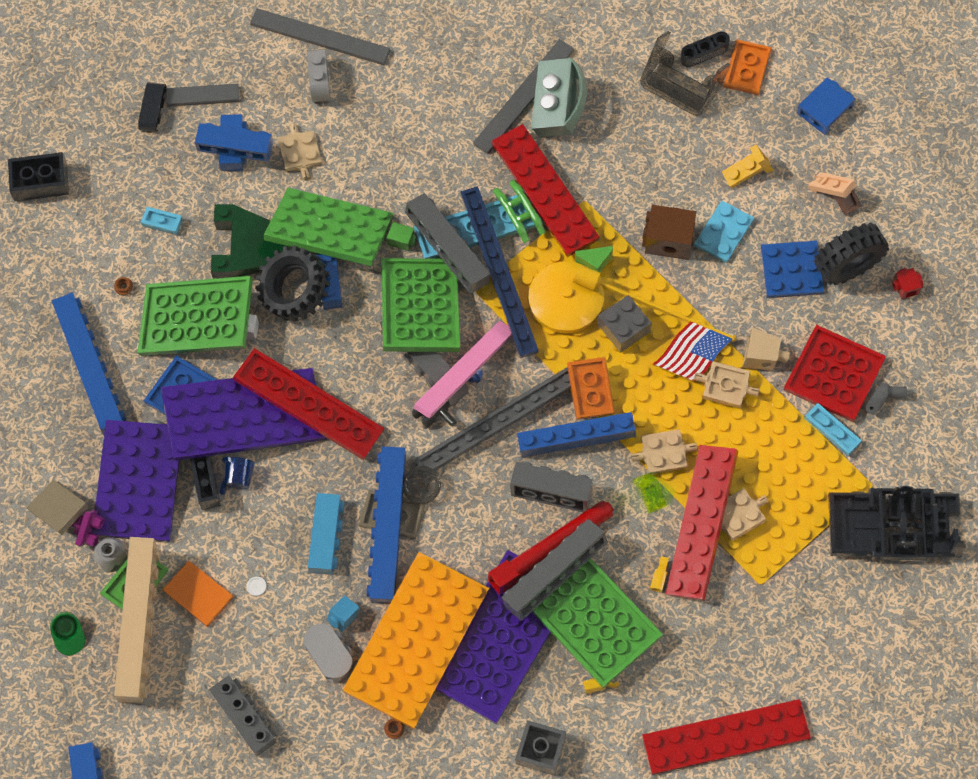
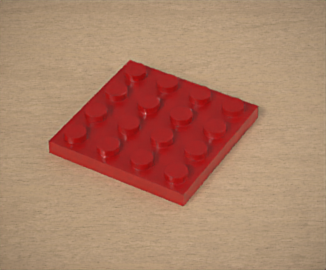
[783,324,886,423]

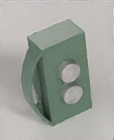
[531,58,587,137]

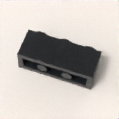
[190,456,221,510]

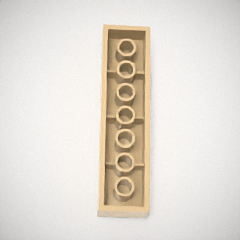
[114,537,161,704]

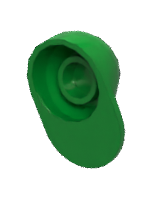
[50,611,85,656]

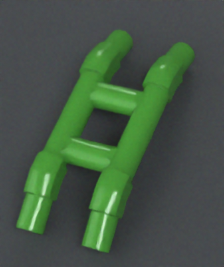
[493,180,546,243]

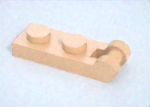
[808,172,857,198]

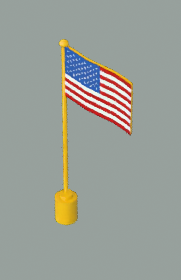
[573,265,737,382]

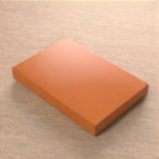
[723,39,772,95]
[567,357,615,420]
[163,560,233,627]

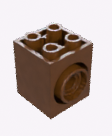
[642,205,697,260]

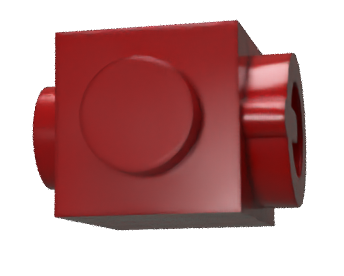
[892,268,923,300]

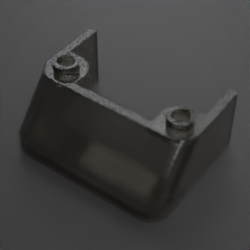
[640,31,731,116]

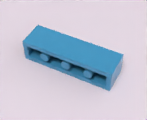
[308,493,345,575]

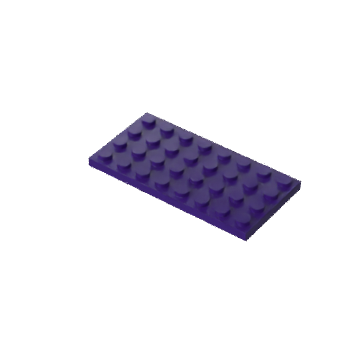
[161,368,327,461]
[436,550,551,725]

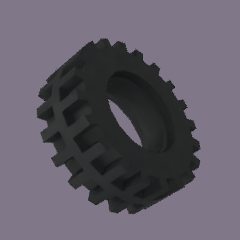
[814,222,890,285]
[255,246,330,322]

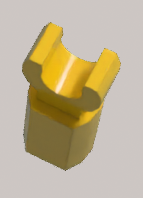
[650,556,669,593]
[582,678,619,694]

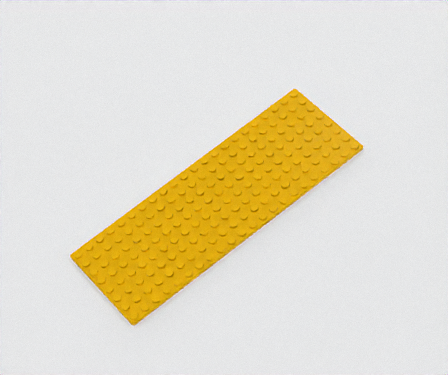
[475,201,872,585]

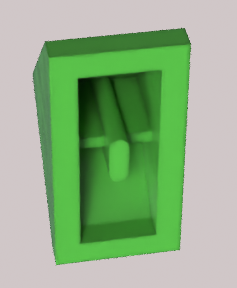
[575,246,613,273]

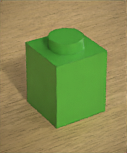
[387,222,417,251]

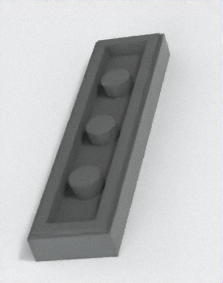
[166,83,239,107]

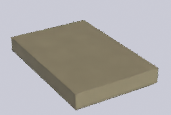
[27,480,89,535]
[359,490,425,539]

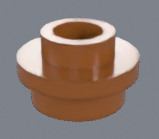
[114,277,133,295]
[384,719,405,739]

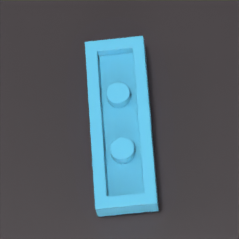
[804,403,862,456]

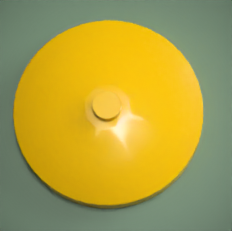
[529,262,604,334]

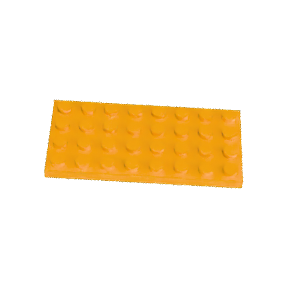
[343,552,489,729]

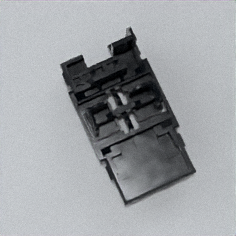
[828,486,966,561]

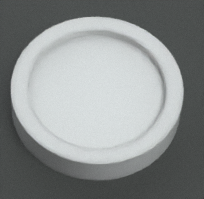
[247,577,266,596]

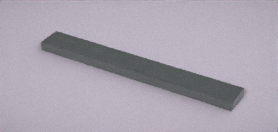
[250,8,390,65]
[473,39,574,154]

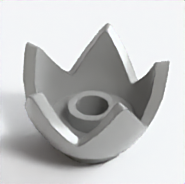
[93,537,127,572]

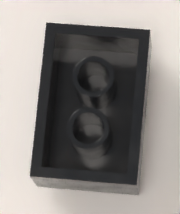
[8,152,69,202]

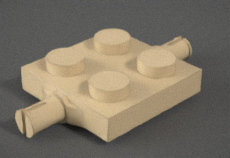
[278,123,321,180]
[694,362,759,408]
[631,429,698,475]
[721,489,769,541]

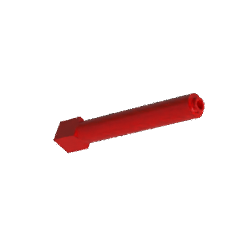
[487,500,614,595]

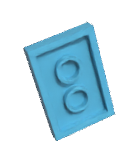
[694,201,754,263]

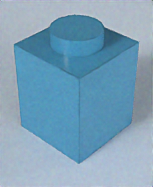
[327,595,360,632]

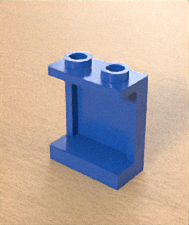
[797,77,855,135]

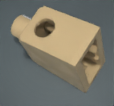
[742,327,790,371]

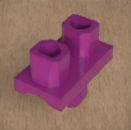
[71,509,105,546]

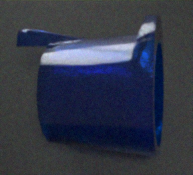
[219,457,255,495]

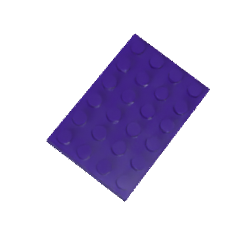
[92,420,180,542]

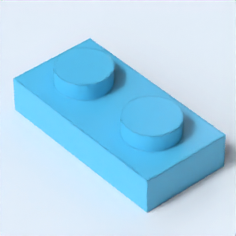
[141,207,183,235]

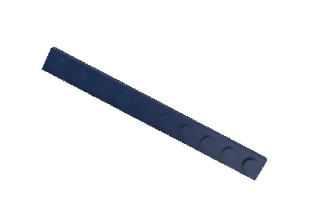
[460,186,539,359]

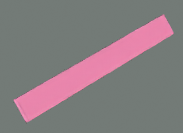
[414,321,512,418]

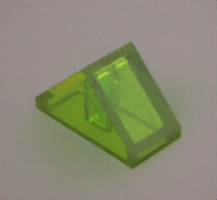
[632,473,667,513]

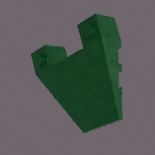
[211,204,289,279]

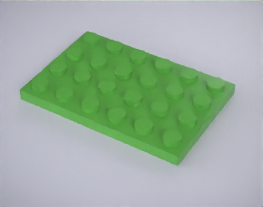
[264,188,394,266]
[381,258,460,352]
[137,276,253,356]
[532,558,663,688]

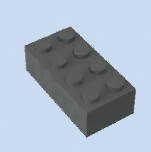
[510,461,593,512]

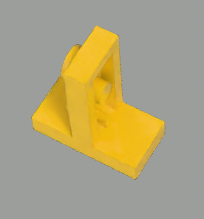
[722,145,774,188]

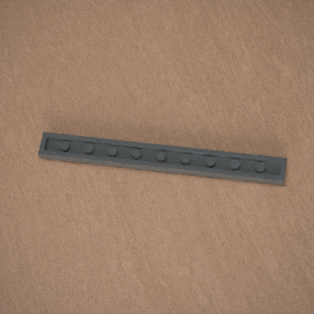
[414,367,571,477]

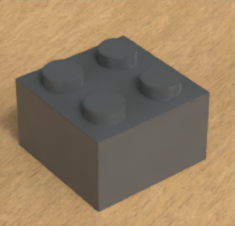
[597,295,652,353]
[515,720,566,776]

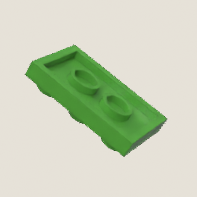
[100,559,169,611]

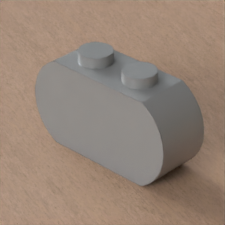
[307,49,330,102]
[303,624,354,683]

